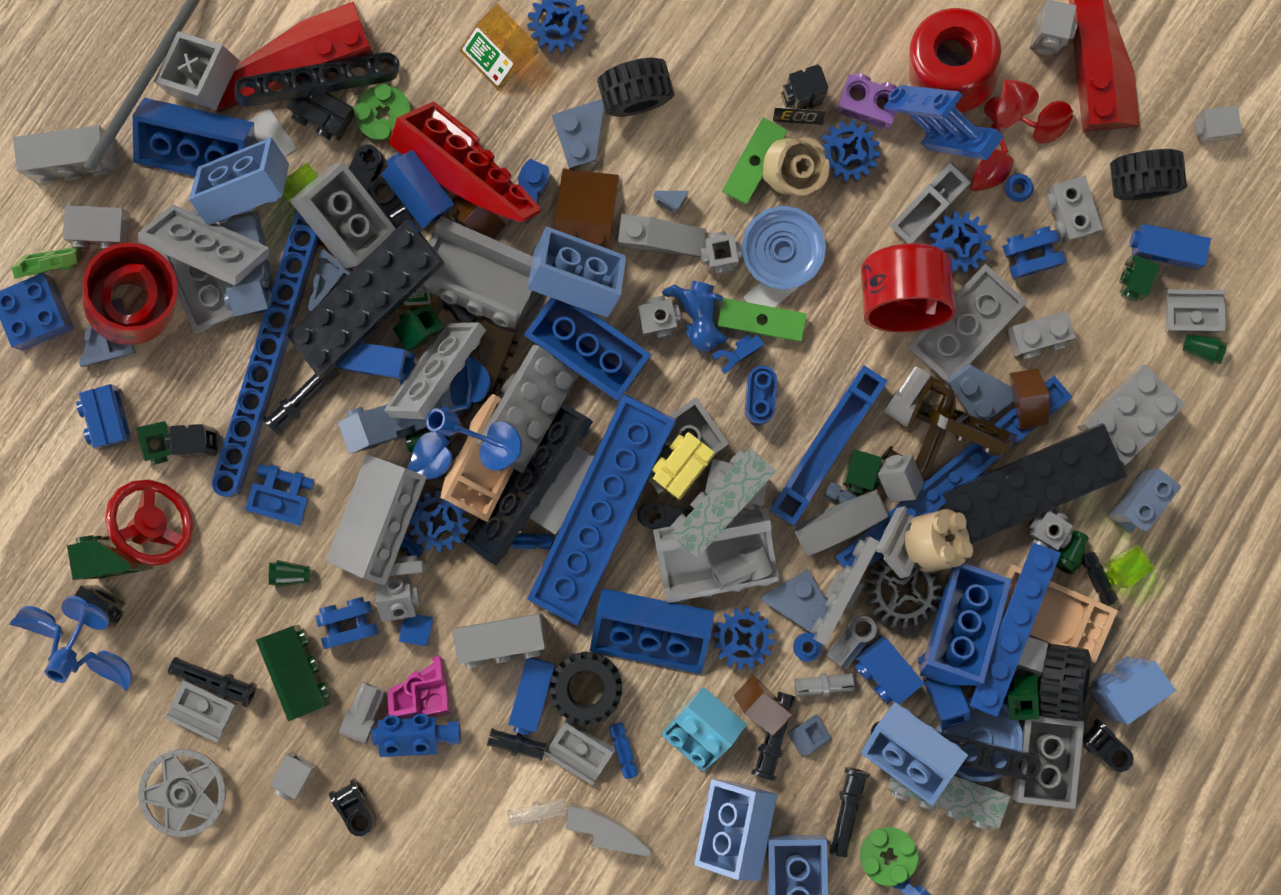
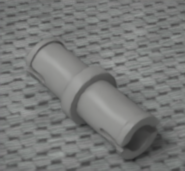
[794,673,854,697]

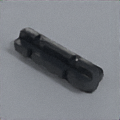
[1082,552,1118,606]

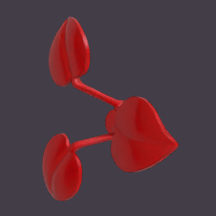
[970,79,1074,191]

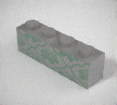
[670,447,776,559]
[886,775,1010,831]

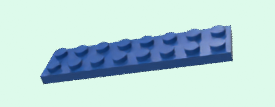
[527,394,677,626]

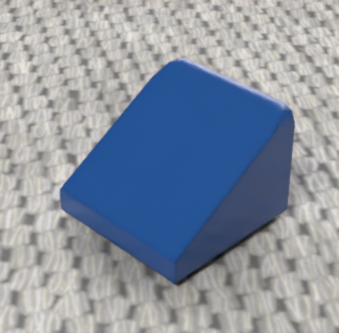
[399,614,434,646]

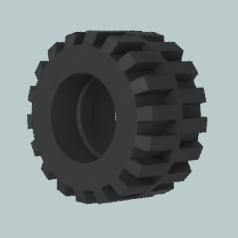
[597,57,675,117]
[1110,149,1187,200]
[1039,644,1091,722]
[550,651,623,726]

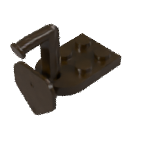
[881,377,1018,476]

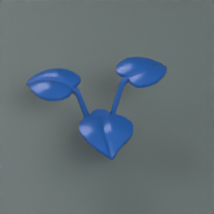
[406,355,522,480]
[9,596,132,691]

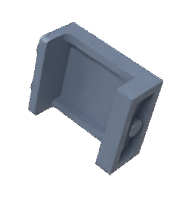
[1107,468,1181,534]

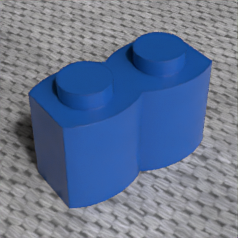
[518,159,551,224]

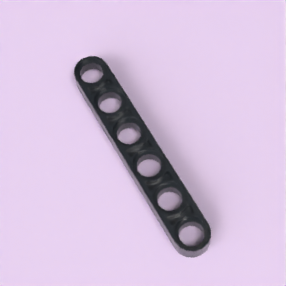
[235,52,400,107]
[871,721,1041,780]

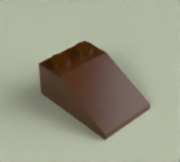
[554,169,619,250]

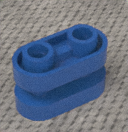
[1002,226,1067,279]
[745,366,777,425]
[315,597,379,649]

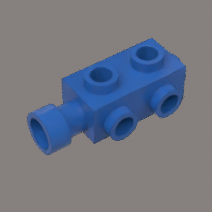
[372,714,461,757]

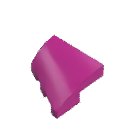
[387,656,451,719]

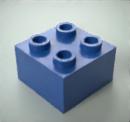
[0,273,74,351]
[854,636,925,705]

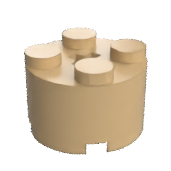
[762,137,830,196]
[905,509,973,573]

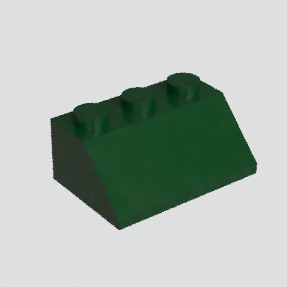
[67,535,153,580]
[256,625,332,722]

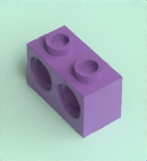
[836,73,897,130]

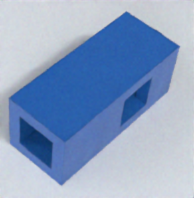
[381,149,454,229]
[1129,224,1211,270]
[337,343,416,381]
[918,652,970,730]
[508,657,556,735]

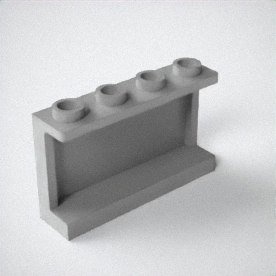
[418,216,533,329]
[325,454,427,585]
[653,508,780,603]

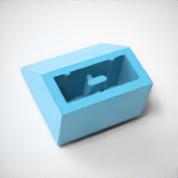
[660,687,747,772]

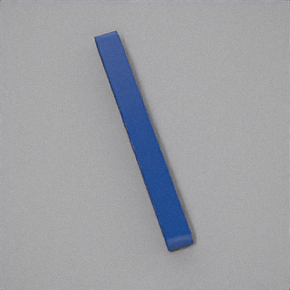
[212,211,320,497]

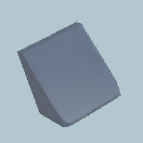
[653,191,689,214]
[787,714,832,756]

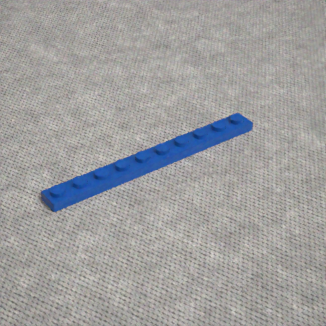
[835,375,1072,569]

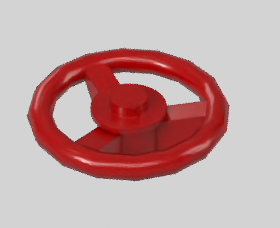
[105,479,194,566]

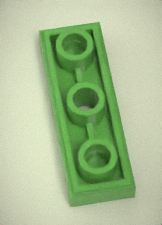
[722,117,788,206]
[717,298,807,342]

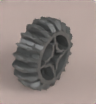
[864,559,942,629]

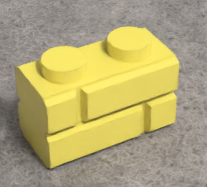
[652,432,716,500]

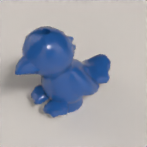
[662,281,728,352]

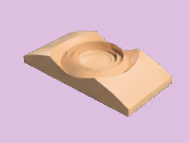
[440,394,513,522]
[1001,564,1118,663]

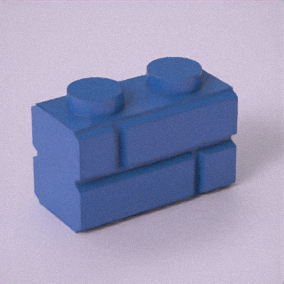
[76,384,132,450]

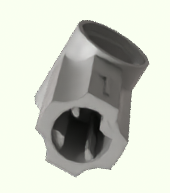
[883,366,932,427]
[711,543,773,591]
[826,614,877,670]
[339,682,386,744]

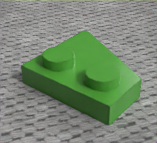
[12,248,83,279]

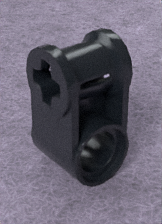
[349,144,385,196]
[370,178,415,229]
[637,502,693,529]
[1082,718,1134,772]
[329,778,377,837]

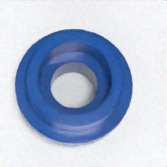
[1005,174,1034,202]
[793,633,822,661]

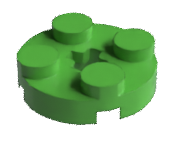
[354,84,411,142]
[860,827,919,887]

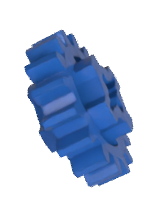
[527,0,588,55]
[821,120,880,183]
[929,211,991,274]
[409,490,471,552]
[712,607,775,670]

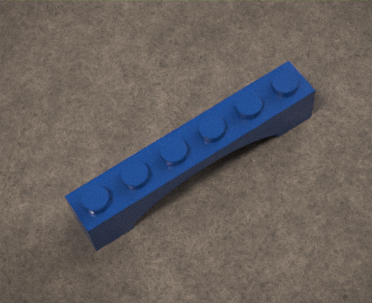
[768,365,888,526]
[969,542,1061,717]

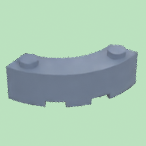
[220,211,271,317]
[337,382,464,454]

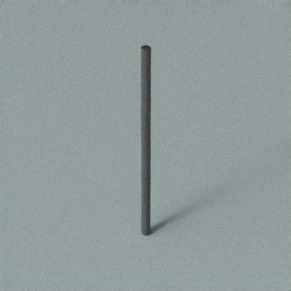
[83,0,200,173]

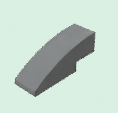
[890,162,971,243]
[795,490,889,556]
[566,803,650,857]

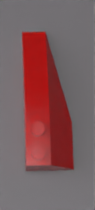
[1069,0,1140,132]
[214,1,373,113]
[388,101,541,222]

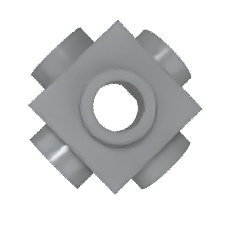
[700,232,742,274]
[638,296,681,339]
[1027,509,1073,550]
[375,576,420,622]

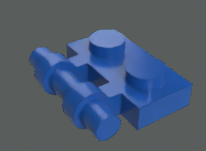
[245,464,315,526]

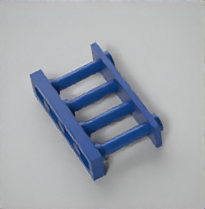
[883,85,1004,160]

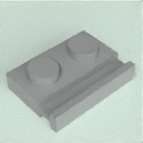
[1165,289,1225,332]
[876,506,915,578]
[389,556,427,576]
[165,680,237,743]
[544,718,615,786]

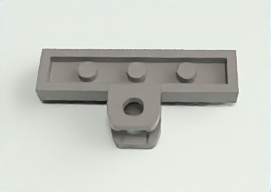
[811,537,879,646]

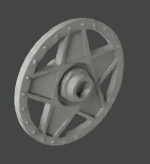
[138,749,226,837]

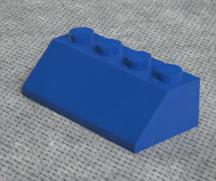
[132,97,254,176]
[524,297,651,401]
[919,563,1012,686]
[590,588,715,674]

